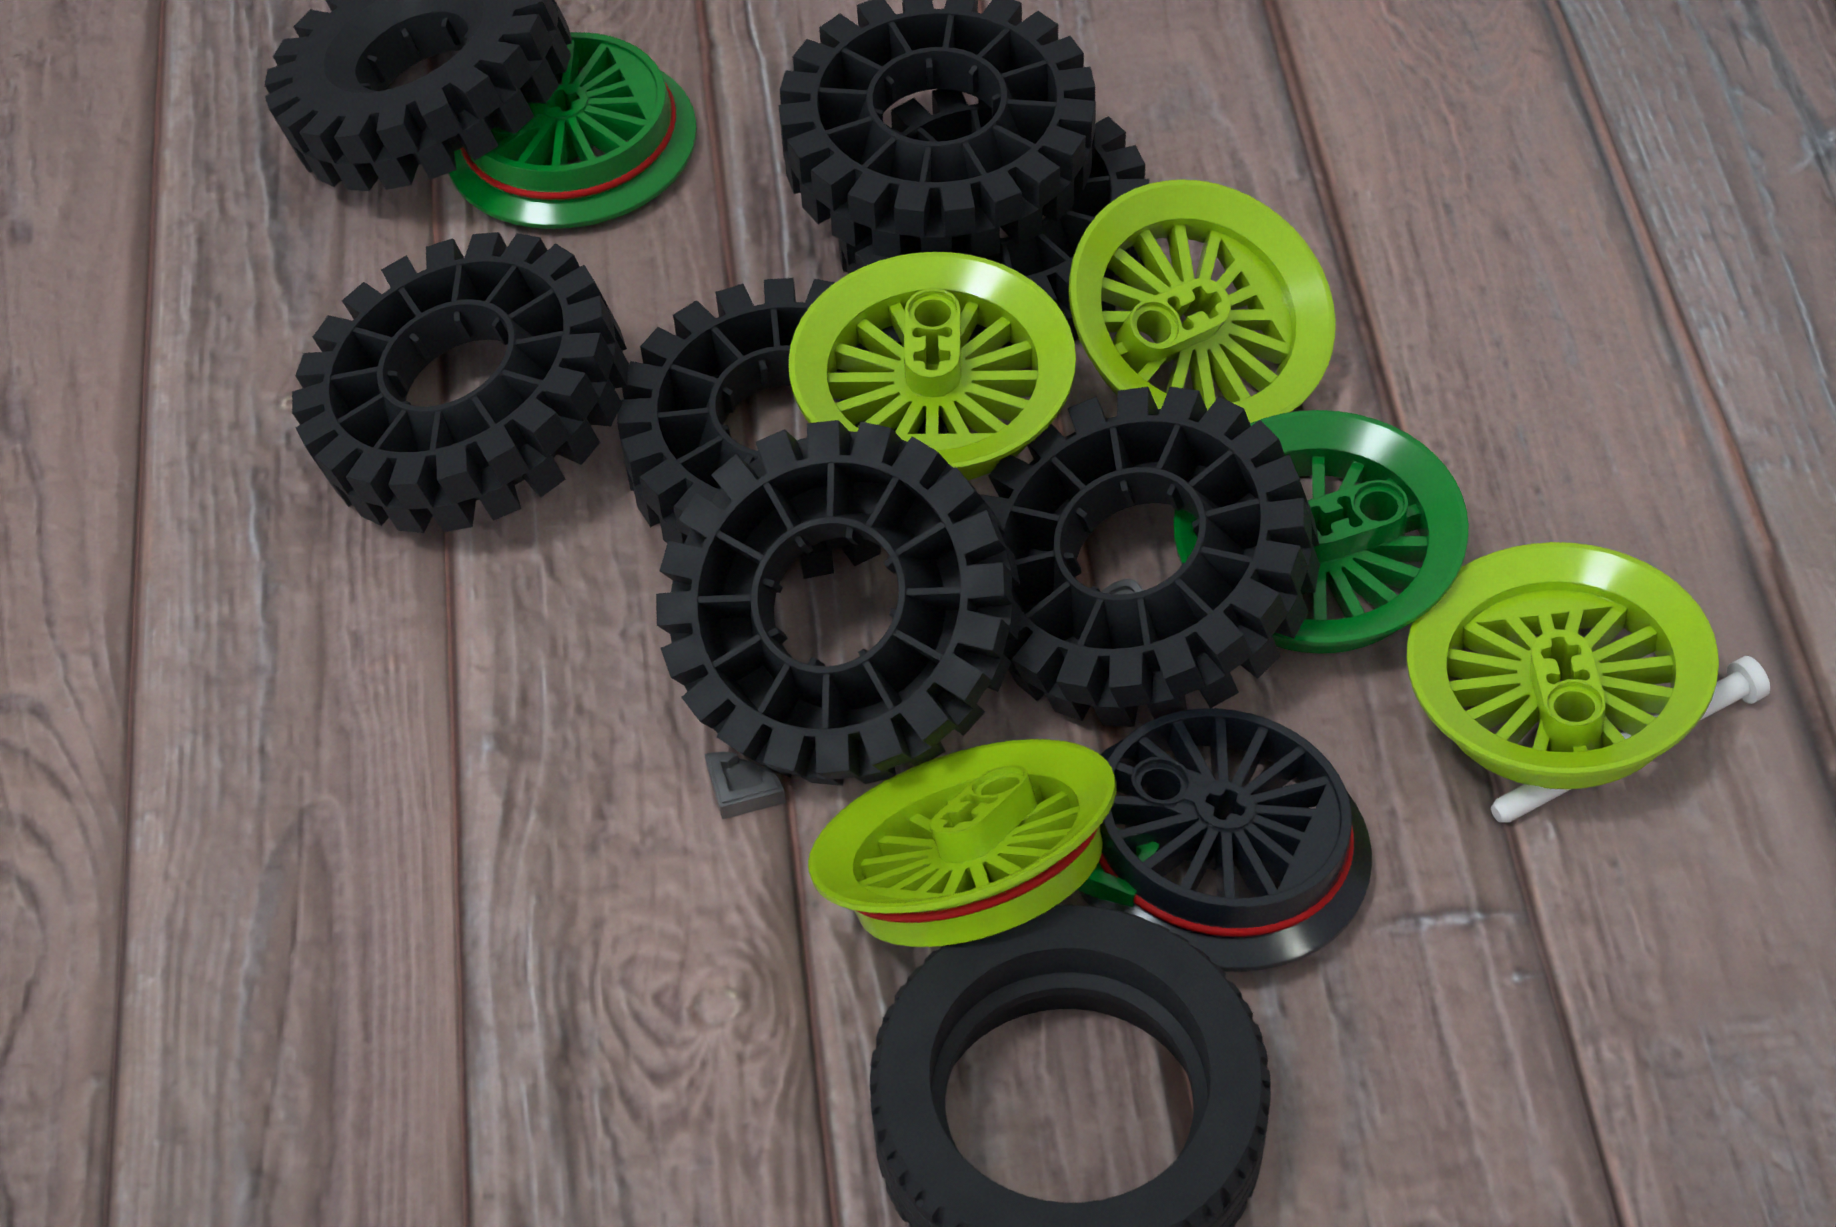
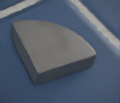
[704,752,786,820]

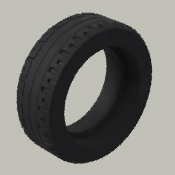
[870,904,1271,1227]

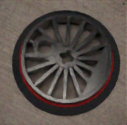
[1079,708,1372,972]

